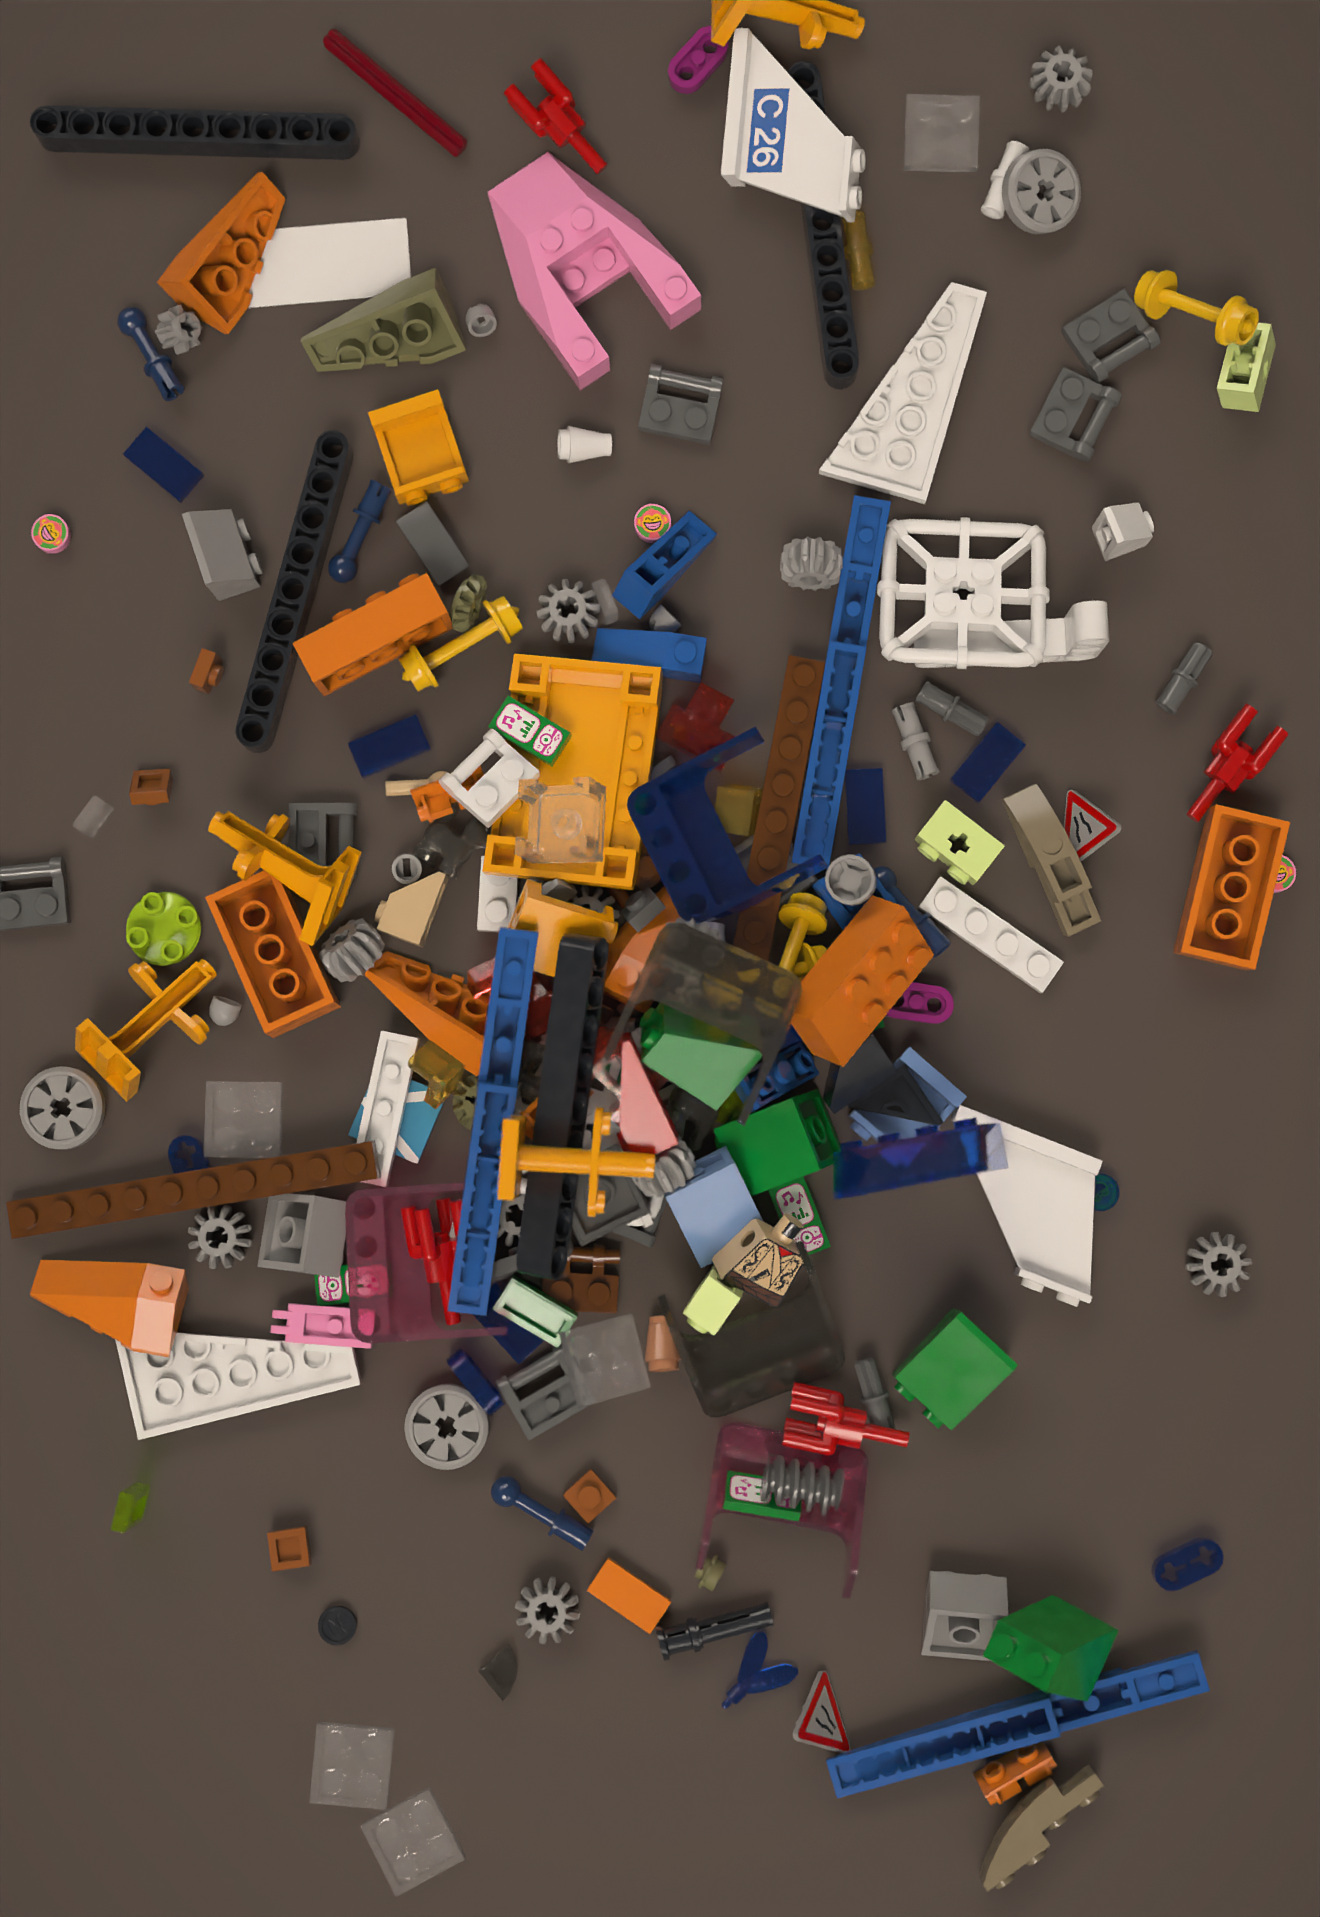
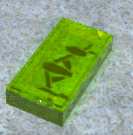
[110,1482,150,1533]

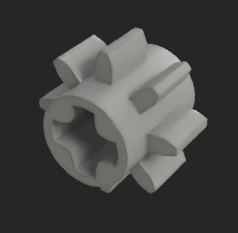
[155,305,202,355]

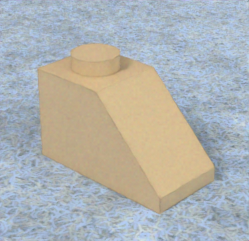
[374,872,449,948]

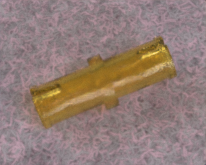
[842,211,876,290]

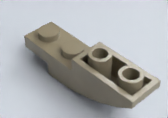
[1001,784,1101,937]
[979,1764,1104,1891]

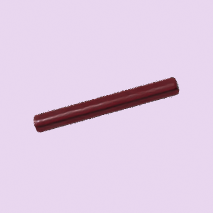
[323,29,468,157]

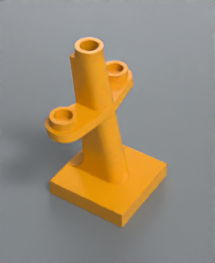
[711,0,865,50]
[208,811,362,946]
[75,959,217,1102]
[498,1107,656,1217]

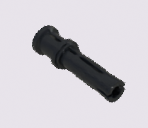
[655,1602,774,1661]

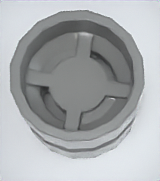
[825,855,877,906]

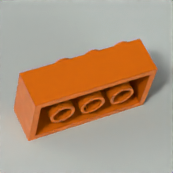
[293,573,453,696]
[1173,804,1290,971]
[205,870,341,1038]
[780,895,934,1067]

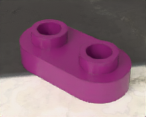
[668,26,728,94]
[886,982,954,1024]

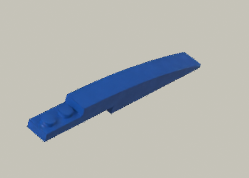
[792,495,891,869]
[448,927,538,1316]
[826,1650,1210,1798]

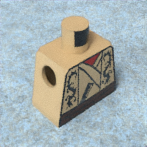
[712,1213,805,1309]

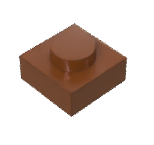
[189,648,224,694]
[129,769,173,805]
[563,1468,617,1524]
[267,1526,312,1572]

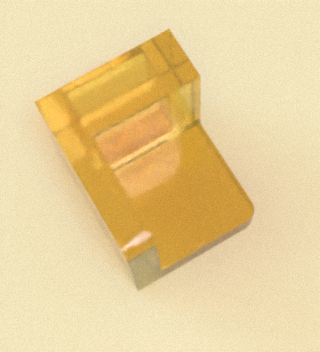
[713,783,763,836]
[407,1040,465,1109]

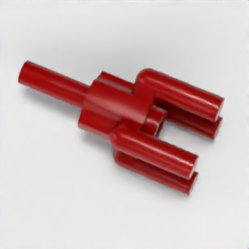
[503,58,608,175]
[1186,704,1289,822]
[400,1197,462,1325]
[782,1382,910,1456]

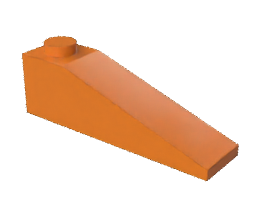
[157,172,286,334]
[603,867,717,1014]
[365,951,491,1076]
[30,1260,189,1358]

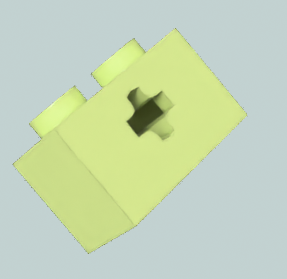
[1217,323,1276,412]
[914,800,1005,885]
[683,1265,744,1336]

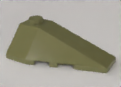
[301,268,466,372]

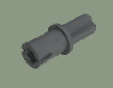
[1155,643,1213,715]
[915,681,988,736]
[854,1358,896,1429]

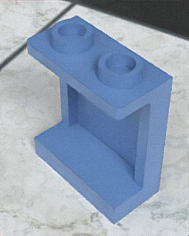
[848,1047,967,1166]
[664,1146,763,1268]

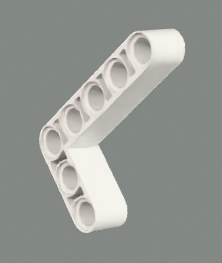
[914,601,1109,668]

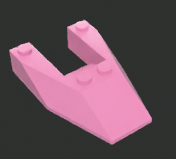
[488,152,701,390]

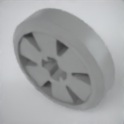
[1002,149,1081,234]
[20,1066,106,1149]
[405,1384,489,1470]

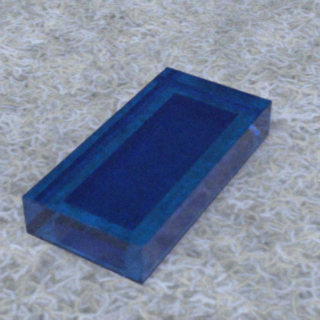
[123,426,204,503]
[348,714,431,779]
[949,722,1026,804]
[845,768,886,845]
[473,1283,545,1364]

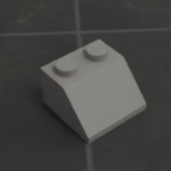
[182,509,263,601]
[257,1193,351,1278]
[921,1571,1008,1661]

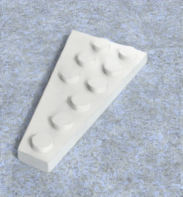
[819,282,987,504]
[115,1332,362,1440]

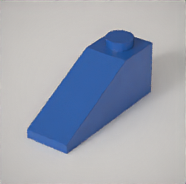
[612,511,717,619]
[592,628,707,683]

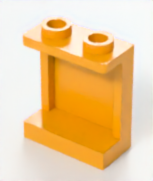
[368,389,469,506]
[507,879,618,977]

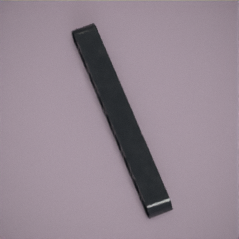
[788,61,859,389]
[30,105,360,160]
[235,430,353,753]
[516,933,609,1280]

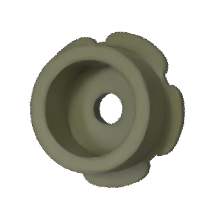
[694,1554,727,1591]

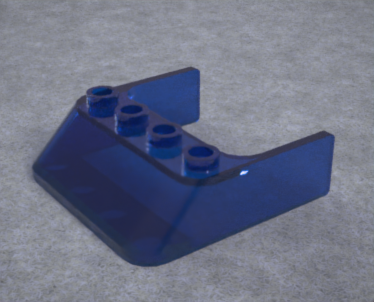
[627,727,828,924]
[833,1117,1009,1200]

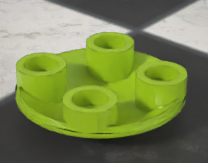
[126,892,201,966]

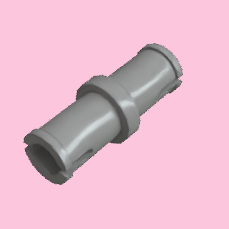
[891,702,940,781]

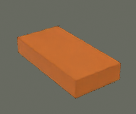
[587,1557,671,1634]

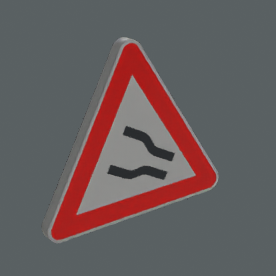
[1064,790,1121,862]
[793,1671,851,1753]

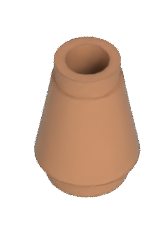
[644,1316,682,1372]

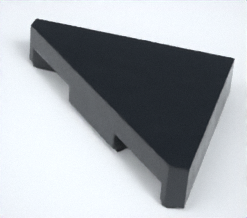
[847,1064,944,1126]

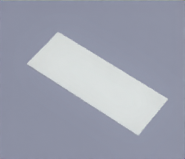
[248,218,411,308]

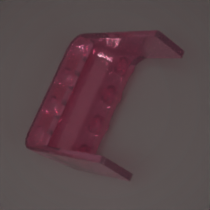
[345,1182,509,1344]
[695,1423,868,1599]

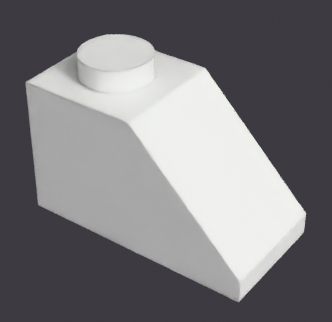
[1092,502,1154,561]

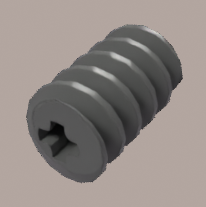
[760,1455,845,1516]

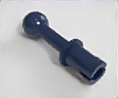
[117,307,185,401]
[328,479,392,583]
[874,866,951,958]
[491,1476,594,1551]

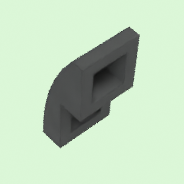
[395,501,469,586]

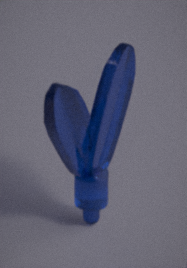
[722,1632,798,1709]

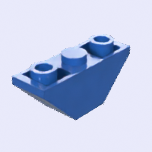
[735,1042,820,1114]

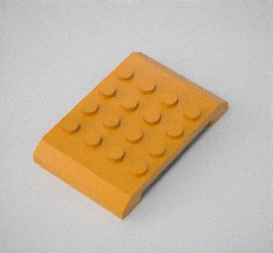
[482,654,663,890]

